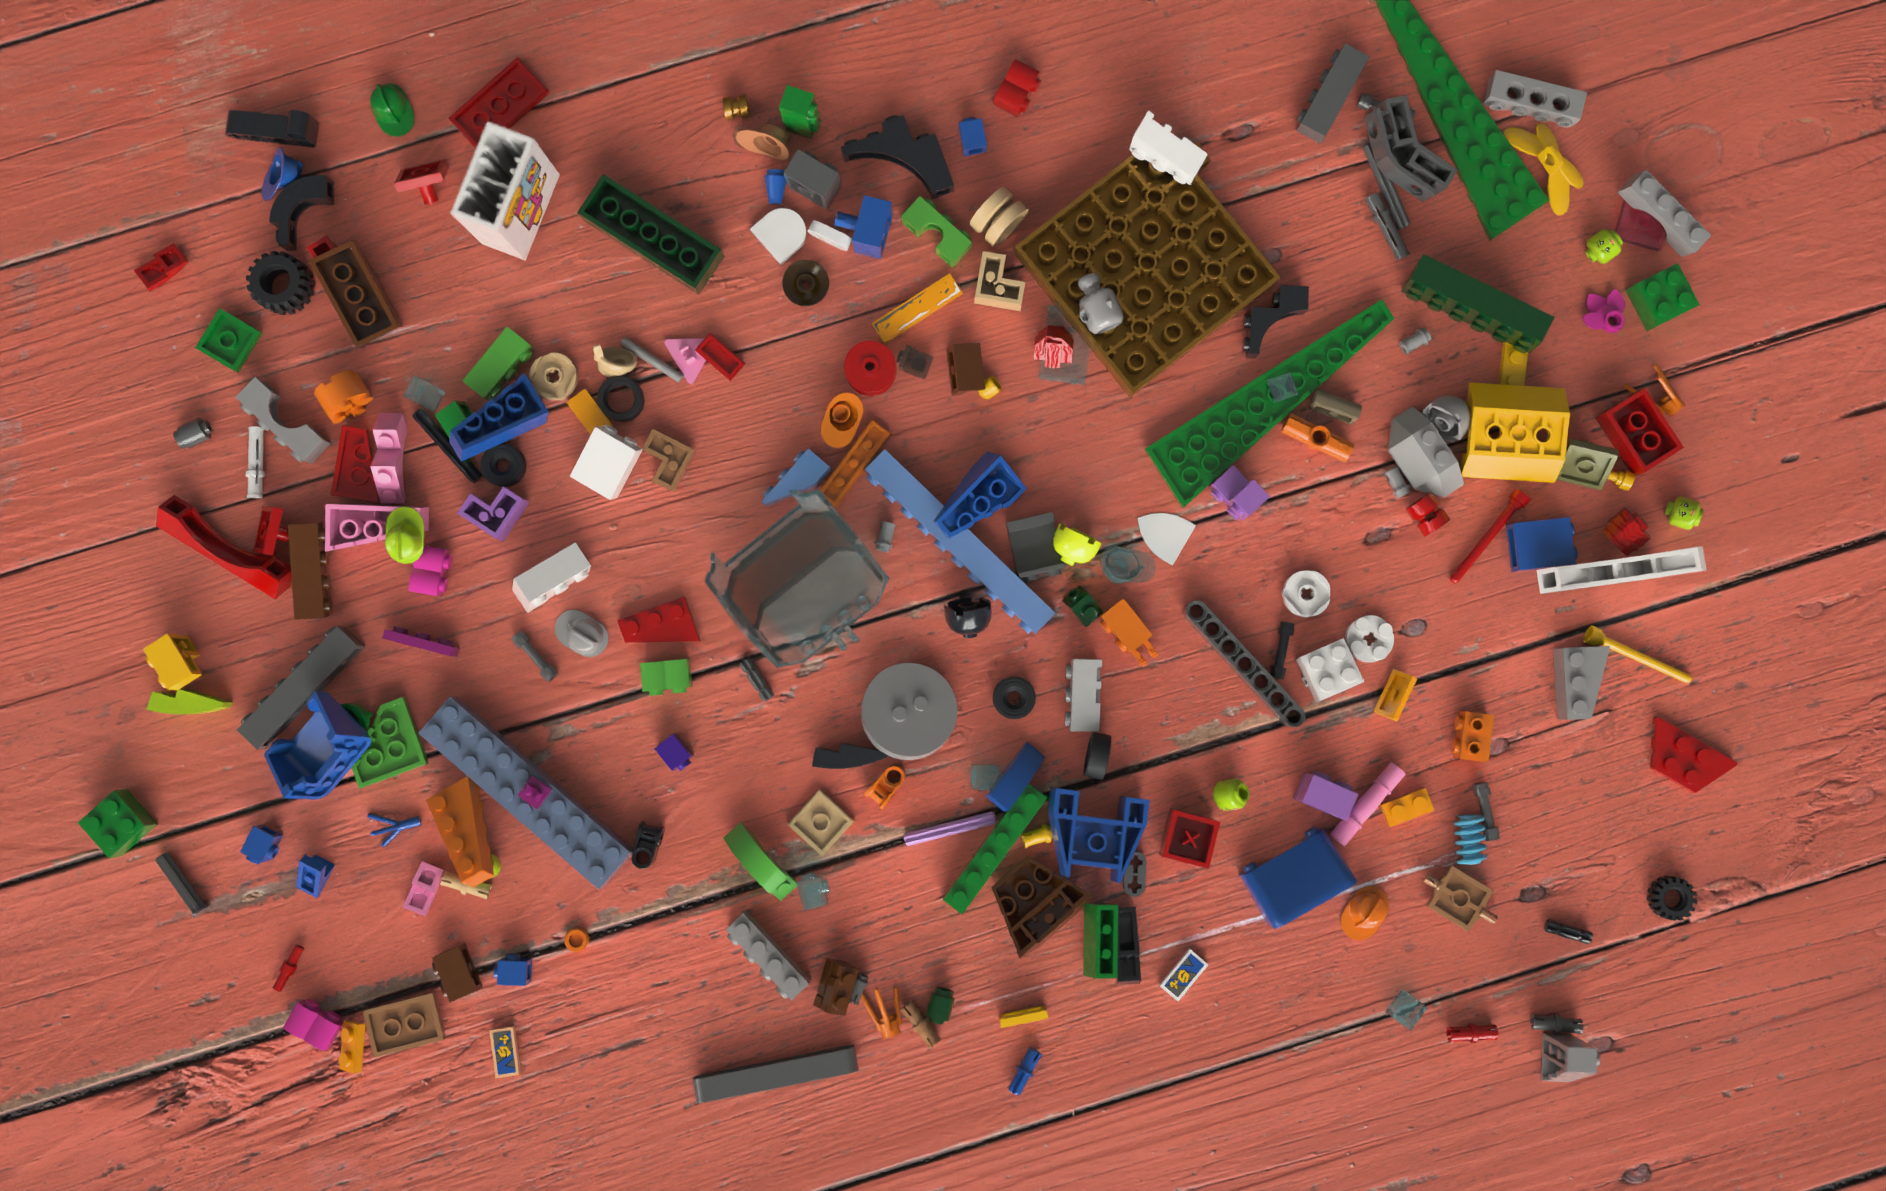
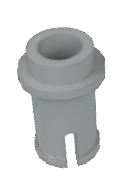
[1399,328,1431,355]
[1384,467,1410,499]
[874,521,896,552]

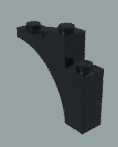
[841,115,954,199]

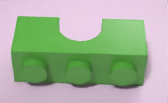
[901,196,972,268]

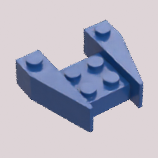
[1048,787,1150,883]

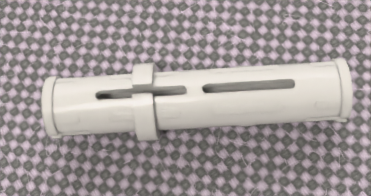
[245,426,265,498]

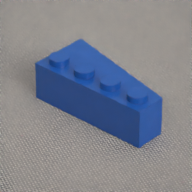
[449,373,548,462]

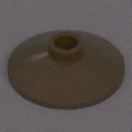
[782,260,829,307]

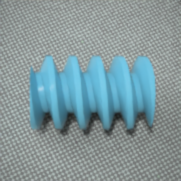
[1454,814,1488,864]

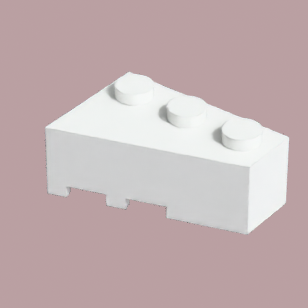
[512,542,591,613]

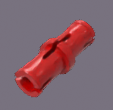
[1446,1023,1499,1043]

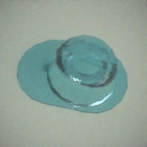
[1100,546,1156,584]

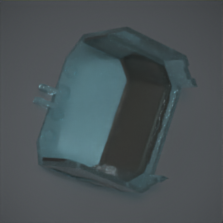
[705,490,889,668]

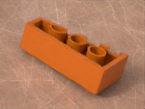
[426,776,494,887]

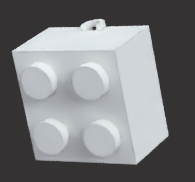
[1296,638,1364,703]

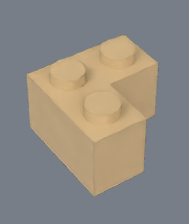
[974,251,1025,311]

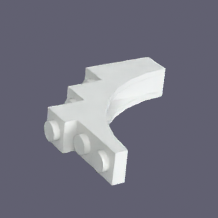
[1537,546,1706,594]

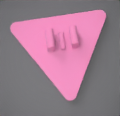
[664,338,706,384]

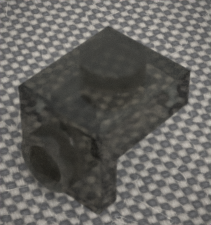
[896,344,934,380]

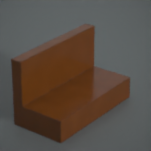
[947,343,985,396]

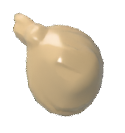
[593,344,637,378]

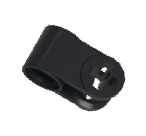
[631,821,665,869]

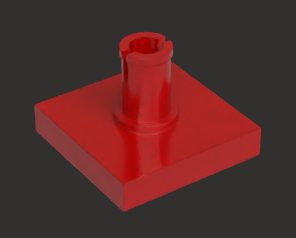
[394,159,449,205]
[253,506,289,556]

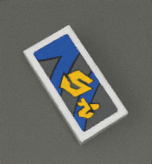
[1159,948,1208,1001]

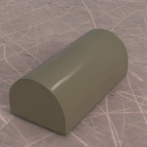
[1308,389,1362,425]

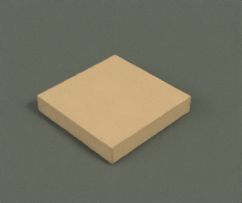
[787,789,855,856]

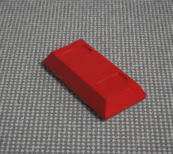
[695,333,746,381]

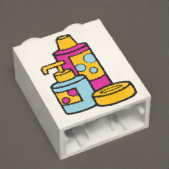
[451,122,560,261]

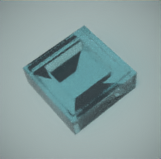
[1267,372,1298,403]

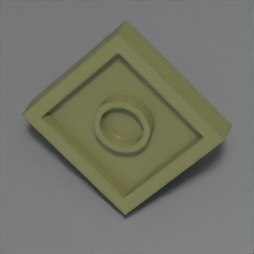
[1556,439,1618,491]

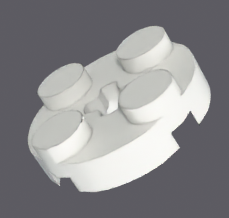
[1281,570,1331,618]
[1345,615,1394,663]

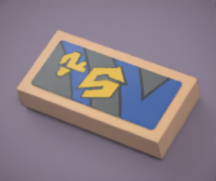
[489,1025,521,1078]

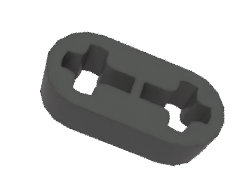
[1123,850,1146,897]

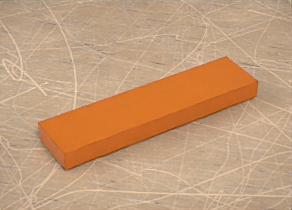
[817,419,891,509]

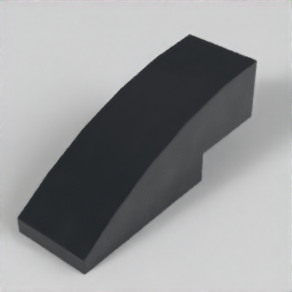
[812,743,888,769]
[1115,907,1141,985]

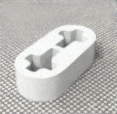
[808,220,852,251]

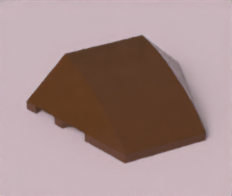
[991,856,1092,958]

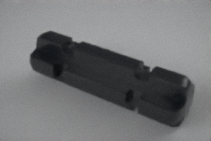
[1544,919,1593,944]

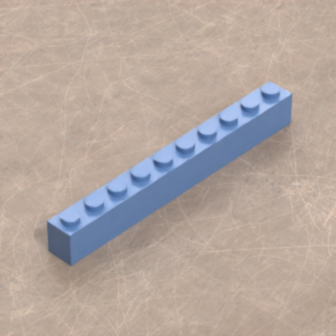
[865,449,1055,634]

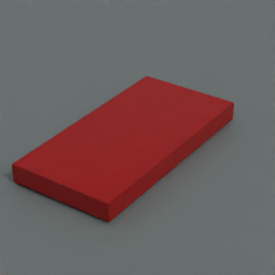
[448,57,550,149]

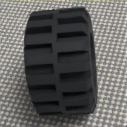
[246,251,315,315]

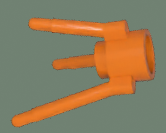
[1623,364,1685,416]
[861,987,903,1038]

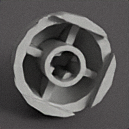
[1422,395,1471,443]

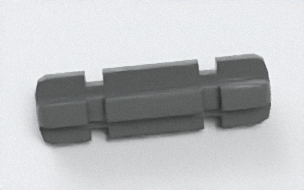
[740,658,774,702]

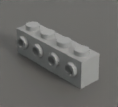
[726,910,811,1001]

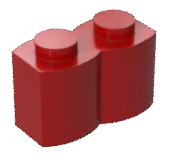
[993,59,1042,117]

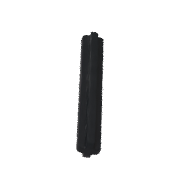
[412,408,482,483]

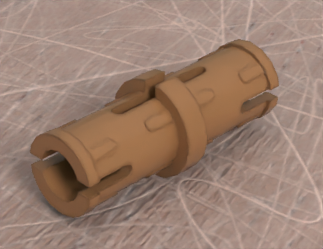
[900,1000,941,1049]

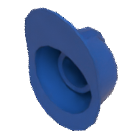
[261,147,303,201]

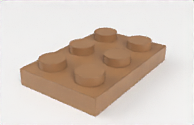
[363,992,446,1058]

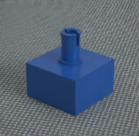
[834,195,893,259]

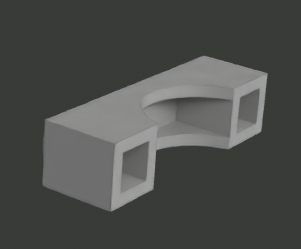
[1617,170,1711,257]
[236,377,331,464]

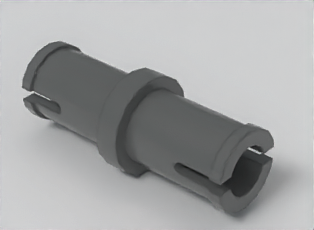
[1530,1014,1584,1034]

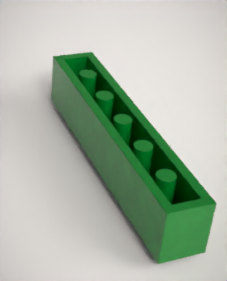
[943,784,1047,914]

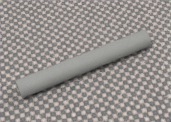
[620,337,684,383]

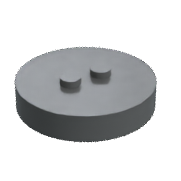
[861,663,957,760]

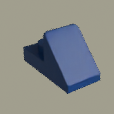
[296,854,334,898]

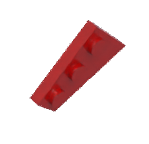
[330,425,380,503]
[618,597,701,643]

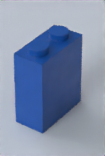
[1506,517,1578,572]

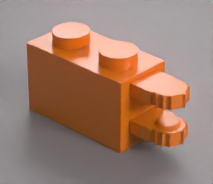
[1099,598,1158,667]

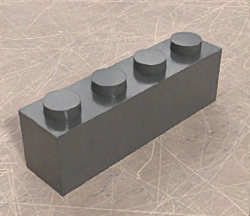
[1296,43,1370,144]

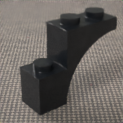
[1242,285,1309,359]

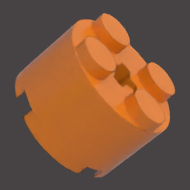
[314,370,373,424]

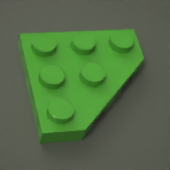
[352,697,429,789]

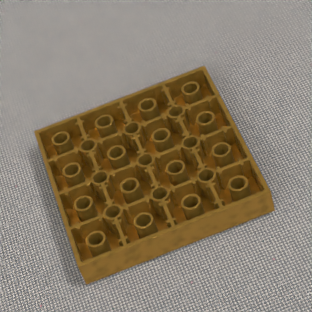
[1014,155,1280,398]

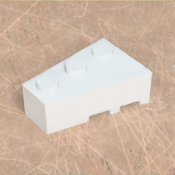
[1129,110,1208,185]

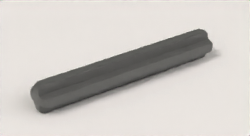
[1363,143,1410,230]

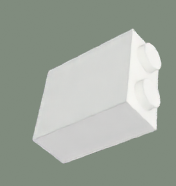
[570,424,643,500]

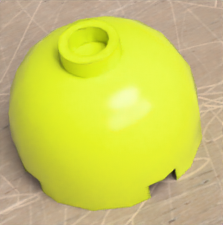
[1053,523,1102,566]

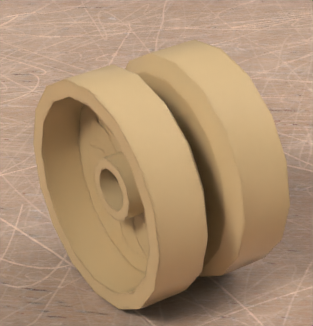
[970,186,1029,248]

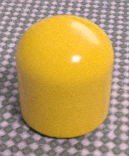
[978,376,1002,399]

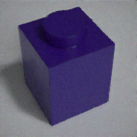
[655,733,694,771]

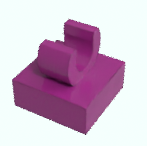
[517,775,553,809]

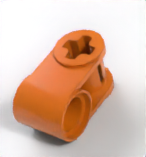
[864,764,906,810]

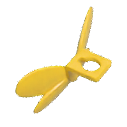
[1503,123,1584,215]

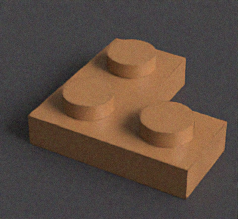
[642,429,696,492]

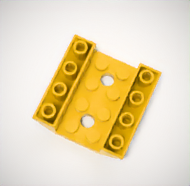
[1460,382,1570,483]

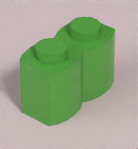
[640,659,692,696]

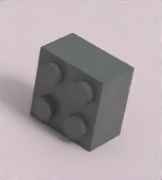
[783,149,841,210]

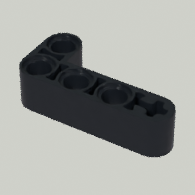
[225,110,319,148]

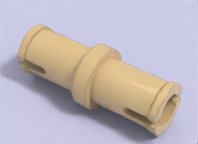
[440,870,492,900]

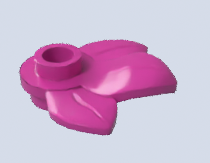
[1582,289,1625,333]

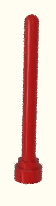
[1450,489,1531,584]

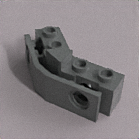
[1364,95,1458,202]

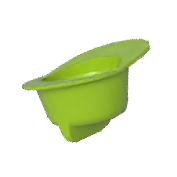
[385,507,424,564]

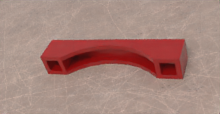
[156,495,292,599]

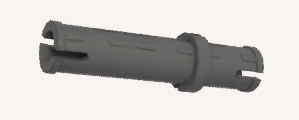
[1364,192,1410,261]

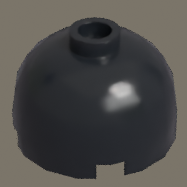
[944,597,992,638]

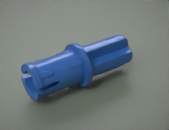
[1008,1047,1043,1095]

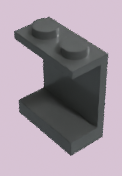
[1006,512,1066,582]

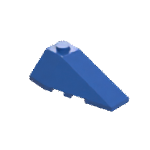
[934,451,1027,538]

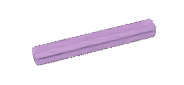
[904,811,996,846]

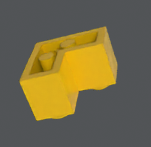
[143,633,202,690]

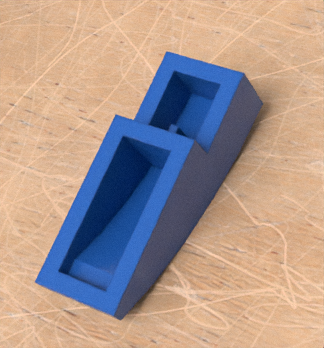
[986,742,1045,812]

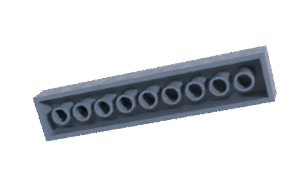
[418,697,633,889]

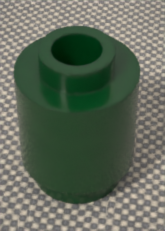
[926,987,955,1025]

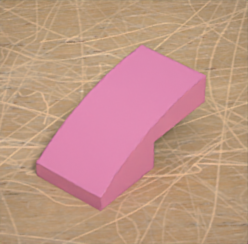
[403,861,444,916]

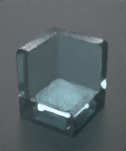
[403,375,446,412]
[971,764,1000,790]
[1386,990,1427,1031]

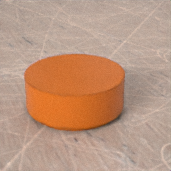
[564,927,590,952]

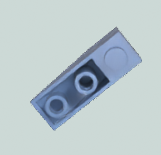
[762,448,831,506]

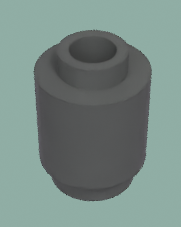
[173,417,213,449]

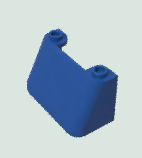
[264,691,371,800]
[1239,826,1358,929]

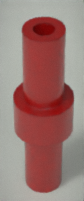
[272,945,304,992]

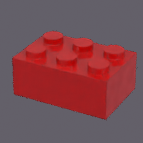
[1595,388,1684,476]

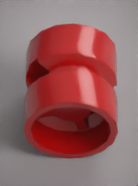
[1405,492,1451,537]

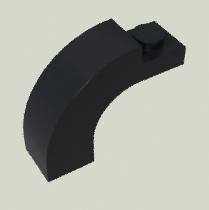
[269,175,334,251]

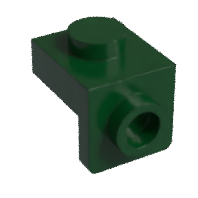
[1063,586,1104,627]

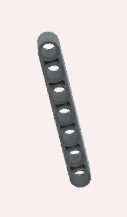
[1183,600,1305,727]
[692,1045,859,1103]

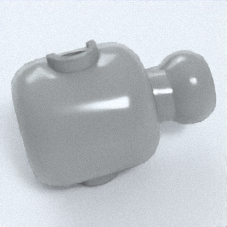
[1078,273,1123,334]

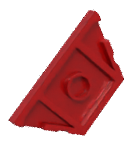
[1650,717,1738,793]

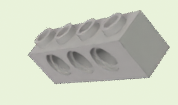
[1483,70,1587,127]

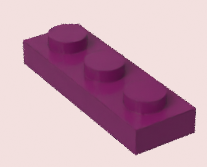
[382,626,460,657]

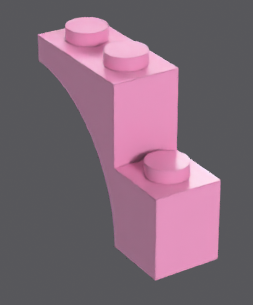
[371,413,408,504]

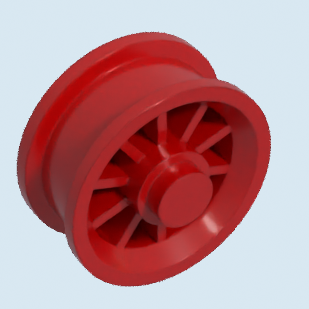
[844,341,897,396]

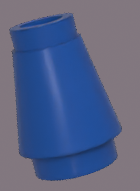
[764,169,786,204]

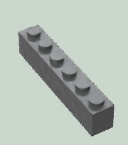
[237,626,365,750]

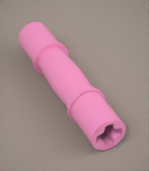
[1329,762,1406,847]

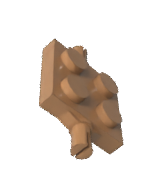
[1422,865,1498,932]

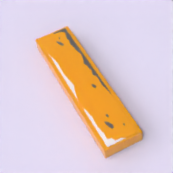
[872,273,963,344]

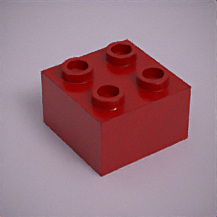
[1159,808,1220,869]

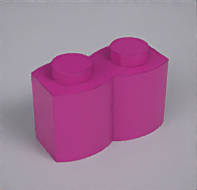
[409,546,452,596]
[283,999,343,1051]

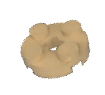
[529,353,578,401]

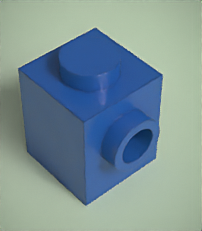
[958,117,987,157]
[240,825,283,864]
[494,954,532,986]

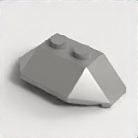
[1388,406,1464,498]

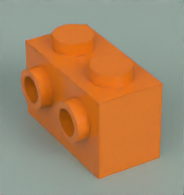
[1451,711,1494,763]

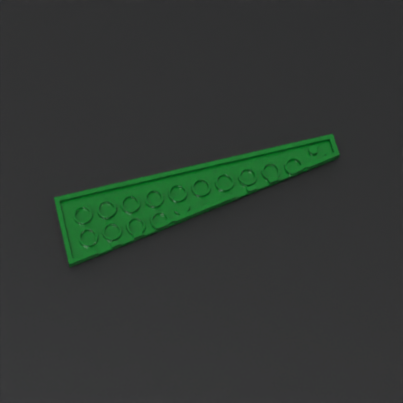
[1374,0,1550,241]
[1144,299,1395,509]

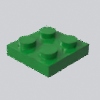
[195,308,263,373]

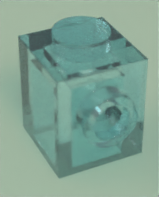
[797,872,830,911]

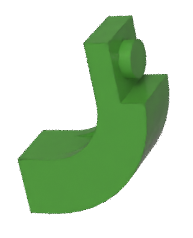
[723,822,798,901]

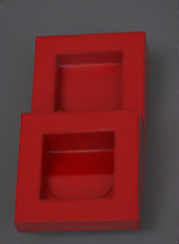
[134,243,188,292]

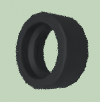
[597,376,645,422]
[1083,732,1112,780]

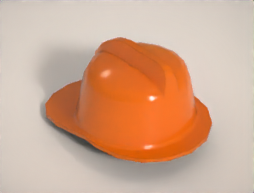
[820,392,863,448]
[1341,886,1389,940]

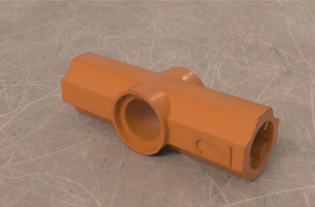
[1281,413,1354,463]

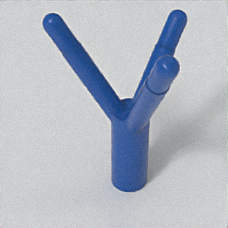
[367,813,421,847]

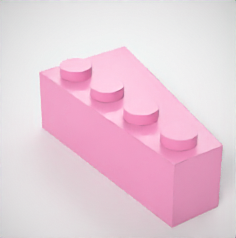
[325,503,429,552]

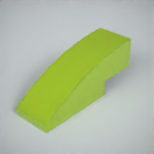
[146,689,233,714]

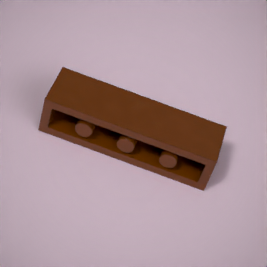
[288,522,332,620]

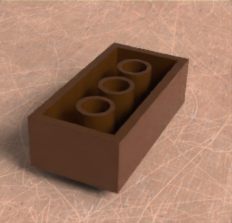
[309,240,403,348]

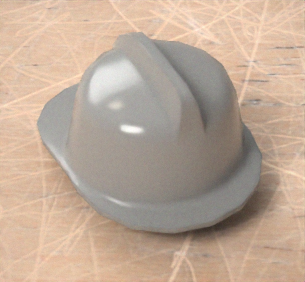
[555,610,608,657]

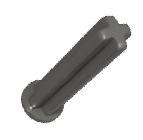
[156,852,210,918]

